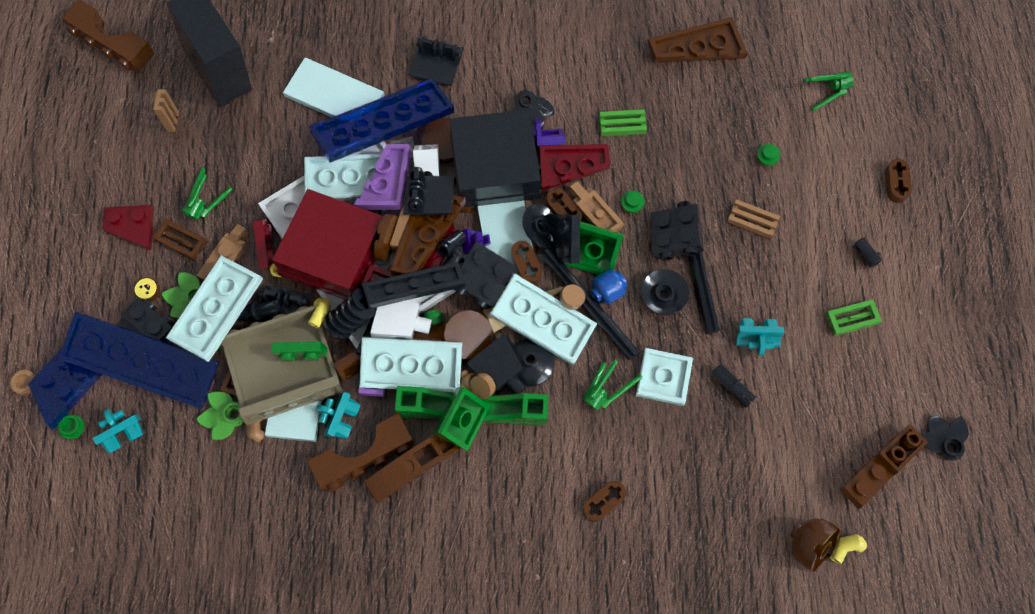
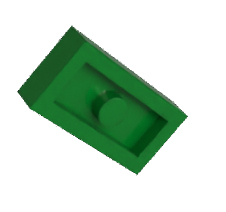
[271,342,328,362]

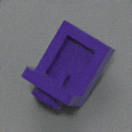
[532,118,565,146]

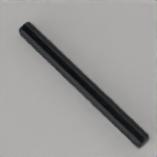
[677,201,719,334]
[539,248,639,360]

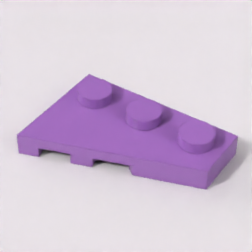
[354,144,412,210]

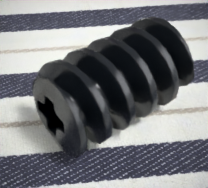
[324,289,377,339]

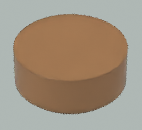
[560,284,585,310]
[10,370,38,396]
[470,373,496,399]

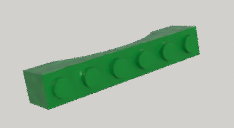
[395,386,549,426]

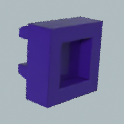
[461,228,491,254]

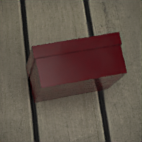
[272,188,383,300]

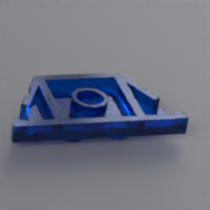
[28,347,118,430]

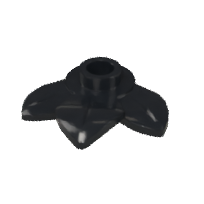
[512,90,555,130]
[922,414,969,461]

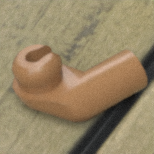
[246,420,265,442]

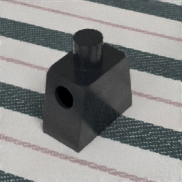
[467,334,526,395]

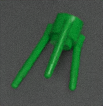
[804,71,853,111]
[181,167,233,221]
[582,360,643,411]

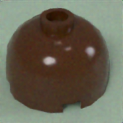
[790,518,841,572]

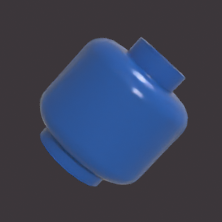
[590,269,628,305]

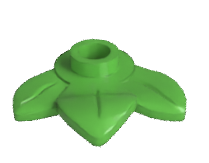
[162,273,200,318]
[197,392,244,440]

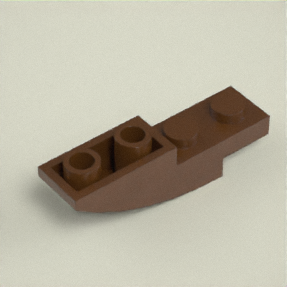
[840,424,928,510]
[364,435,462,504]

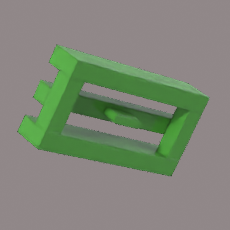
[599,109,647,136]
[825,299,882,336]

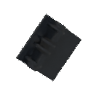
[409,36,464,86]
[403,167,455,215]
[254,285,312,323]

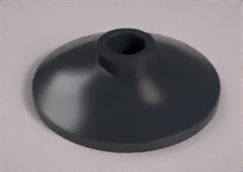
[522,204,555,248]
[641,269,689,315]
[514,339,555,386]

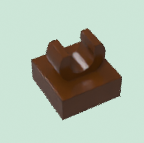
[333,348,361,381]

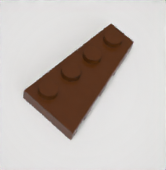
[648,17,748,62]
[390,195,466,276]

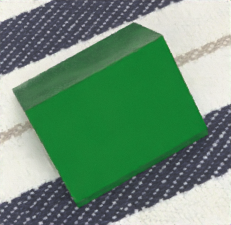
[565,222,624,275]
[433,386,490,451]

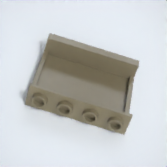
[221,306,343,425]

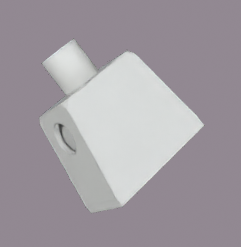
[413,144,440,176]
[370,300,432,339]

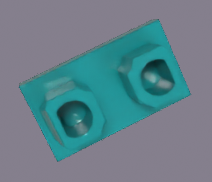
[735,318,784,356]
[315,392,360,439]
[93,408,144,454]

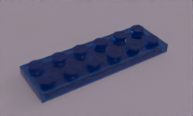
[309,78,454,163]
[58,311,220,409]

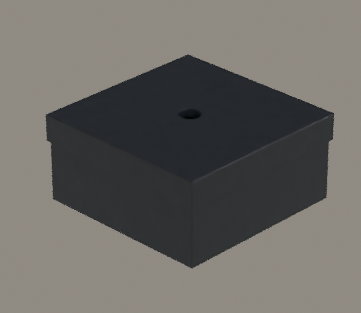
[166,0,252,108]
[450,109,541,207]

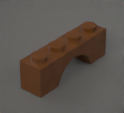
[62,0,154,73]
[307,413,414,492]

